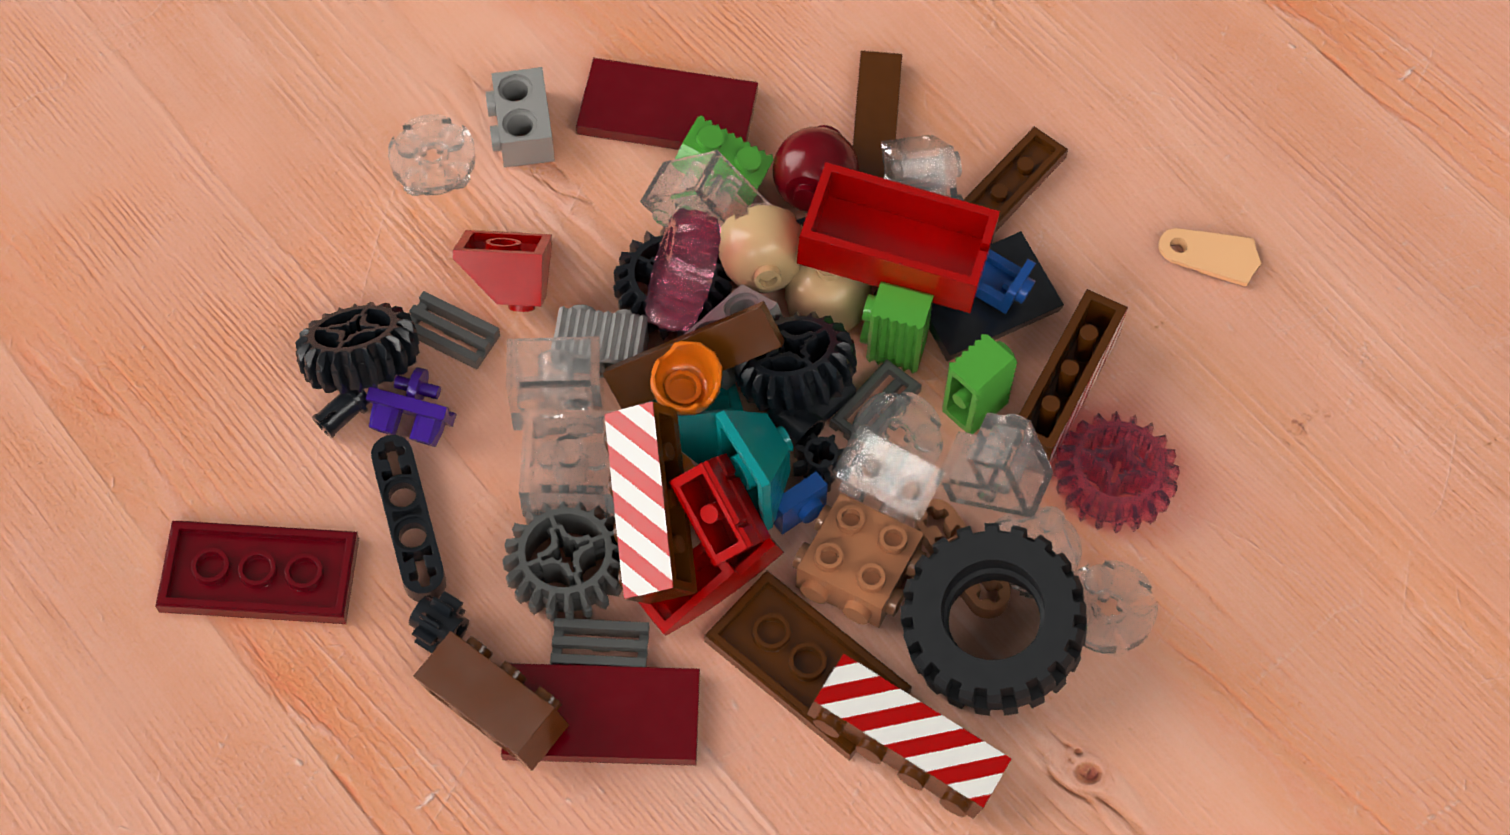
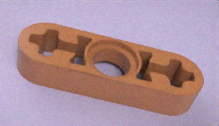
[914,499,1011,619]

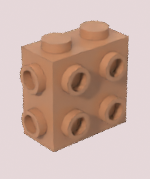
[792,493,927,628]

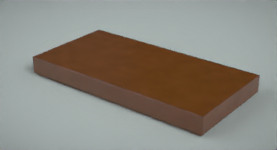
[704,571,912,761]

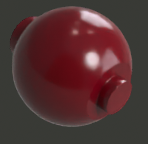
[773,125,859,213]

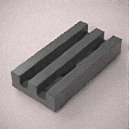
[409,291,500,369]
[829,359,922,452]
[550,618,650,667]

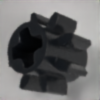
[793,433,849,492]
[409,591,469,653]

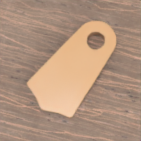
[1158,228,1262,286]

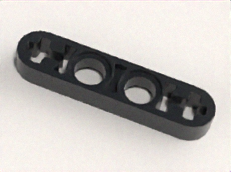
[371,435,446,602]

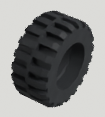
[901,523,1087,716]

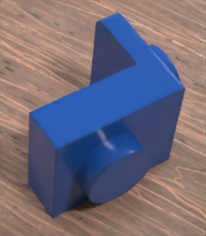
[976,249,1036,314]
[774,471,828,535]

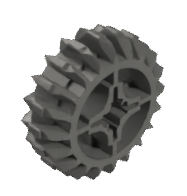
[503,497,622,622]

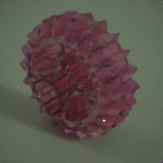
[645,208,721,332]
[1053,411,1180,534]

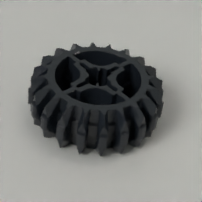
[613,226,732,341]
[295,302,420,394]
[734,311,857,416]

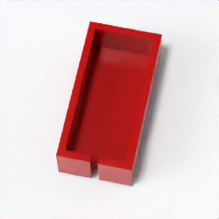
[796,162,1000,313]

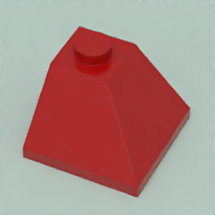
[452,230,552,312]

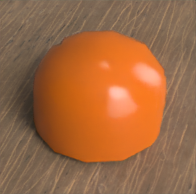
[650,341,723,415]

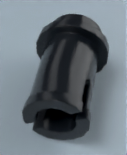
[312,390,370,439]

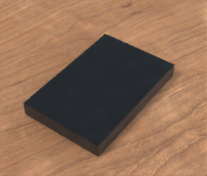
[929,231,1064,361]

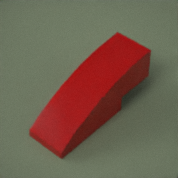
[638,537,784,636]

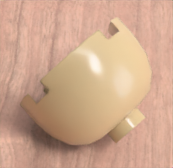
[717,205,803,293]
[785,265,872,331]

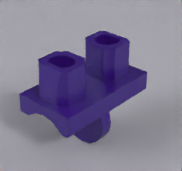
[366,367,457,447]

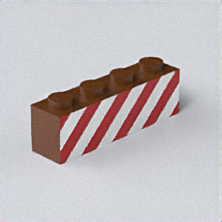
[1005,289,1128,474]
[604,401,698,604]
[807,654,1012,818]

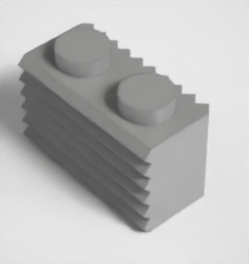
[551,305,649,377]

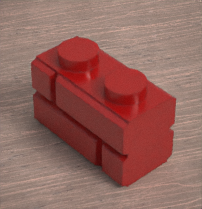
[669,453,771,566]

